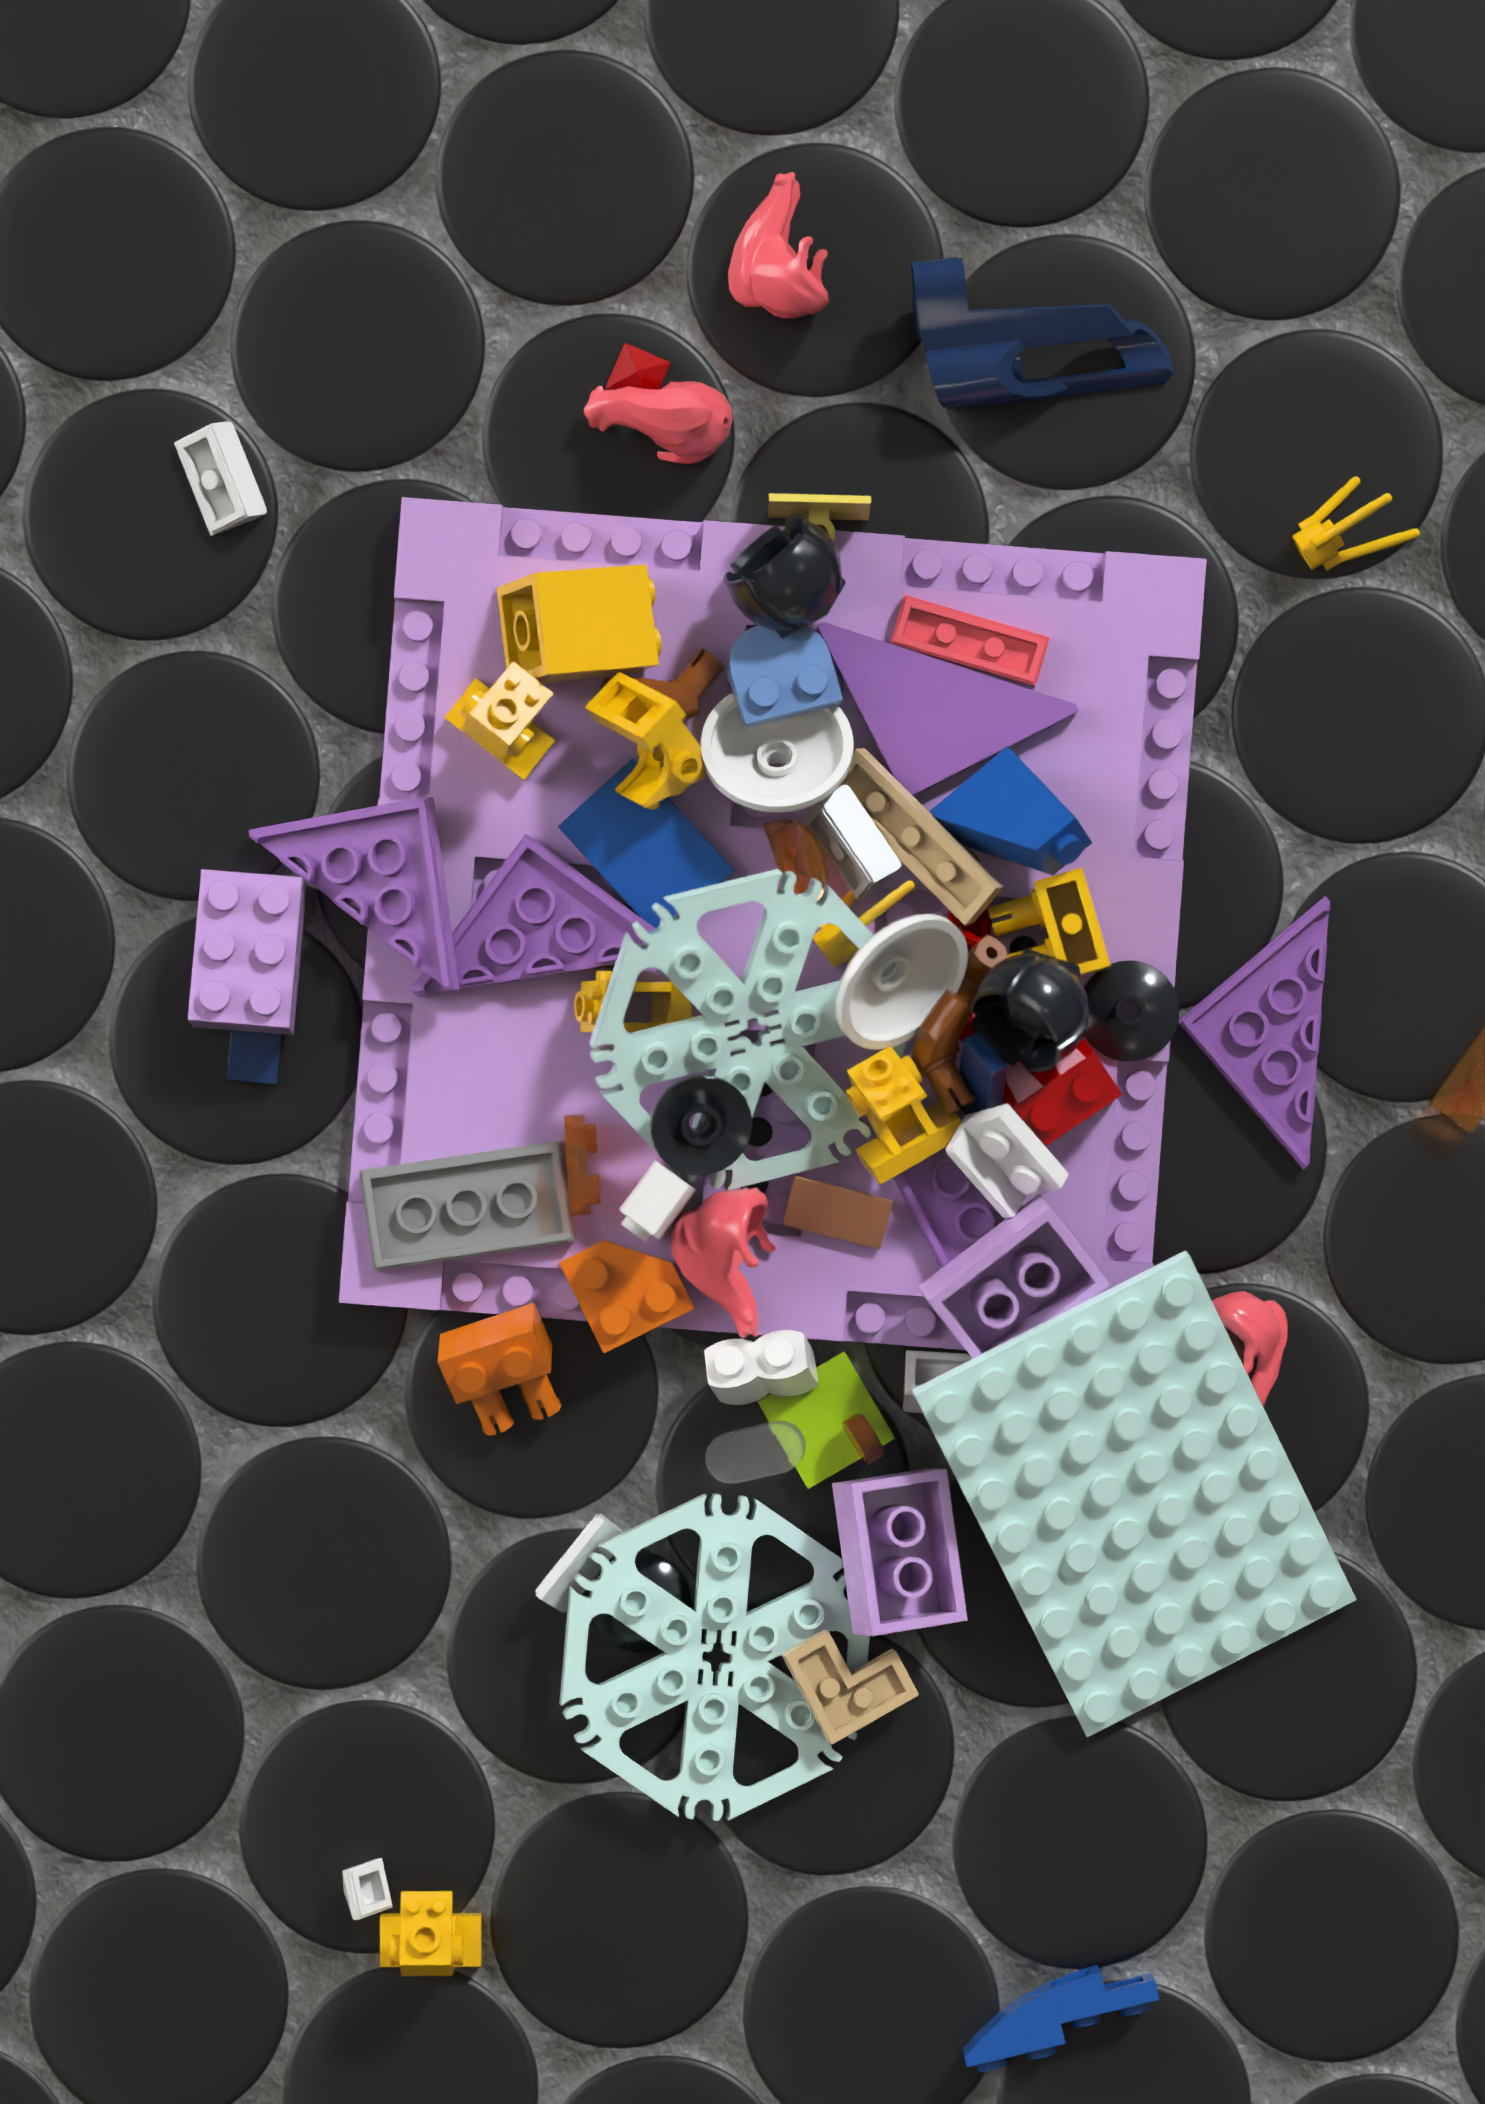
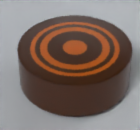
[842,1413,884,1465]

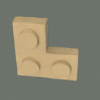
[781,1629,919,1745]

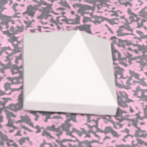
[342,1858,393,1920]

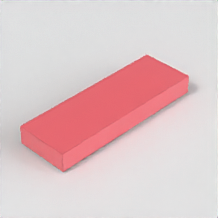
[890,595,1050,687]

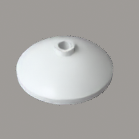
[701,692,853,812]
[836,914,968,1050]

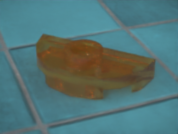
[763,819,829,902]

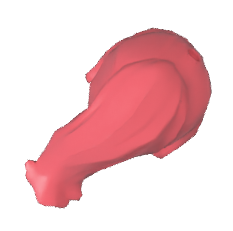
[728,172,829,319]
[584,381,733,464]
[670,1188,776,1338]
[1212,1291,1288,1407]

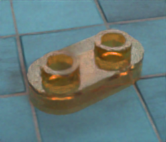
[564,1113,601,1216]

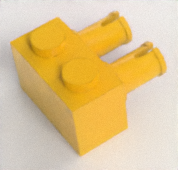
[987,868,1111,976]

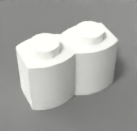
[619,1160,696,1242]
[704,1330,818,1405]

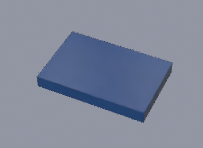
[557,758,735,929]

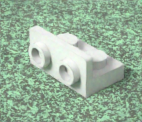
[946,1103,1069,1219]

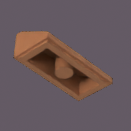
[782,1176,893,1250]

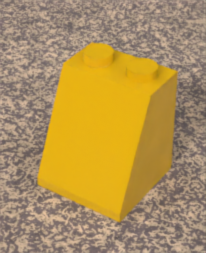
[496,564,662,684]

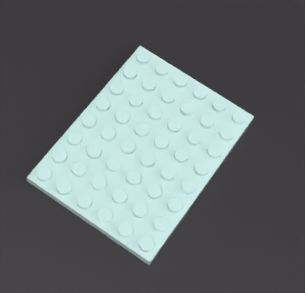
[912,1250,1357,1737]

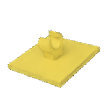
[768,493,871,542]

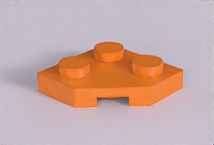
[559,1240,695,1353]

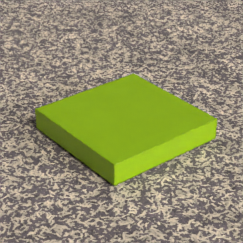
[757,1351,895,1489]

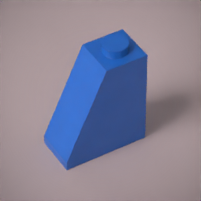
[930,746,1092,875]

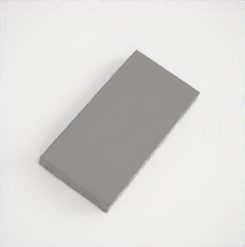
[359,1141,575,1271]

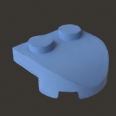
[726,625,843,729]

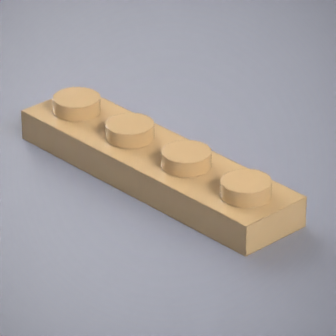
[838,748,1004,925]

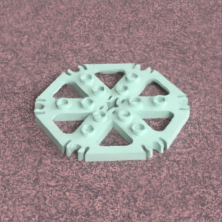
[589,869,907,1190]
[559,1493,870,1821]

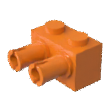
[438,1303,561,1435]

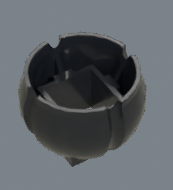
[723,515,846,639]
[969,948,1089,1072]

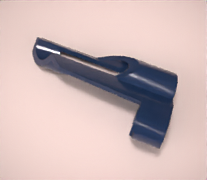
[911,257,1173,409]

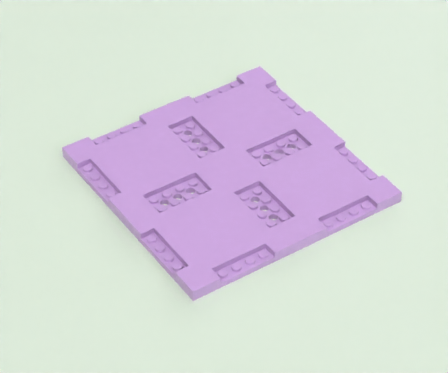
[339,497,1207,1350]

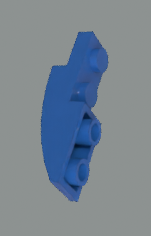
[962,1965,1160,2072]

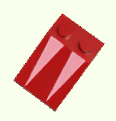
[959,1013,1123,1147]

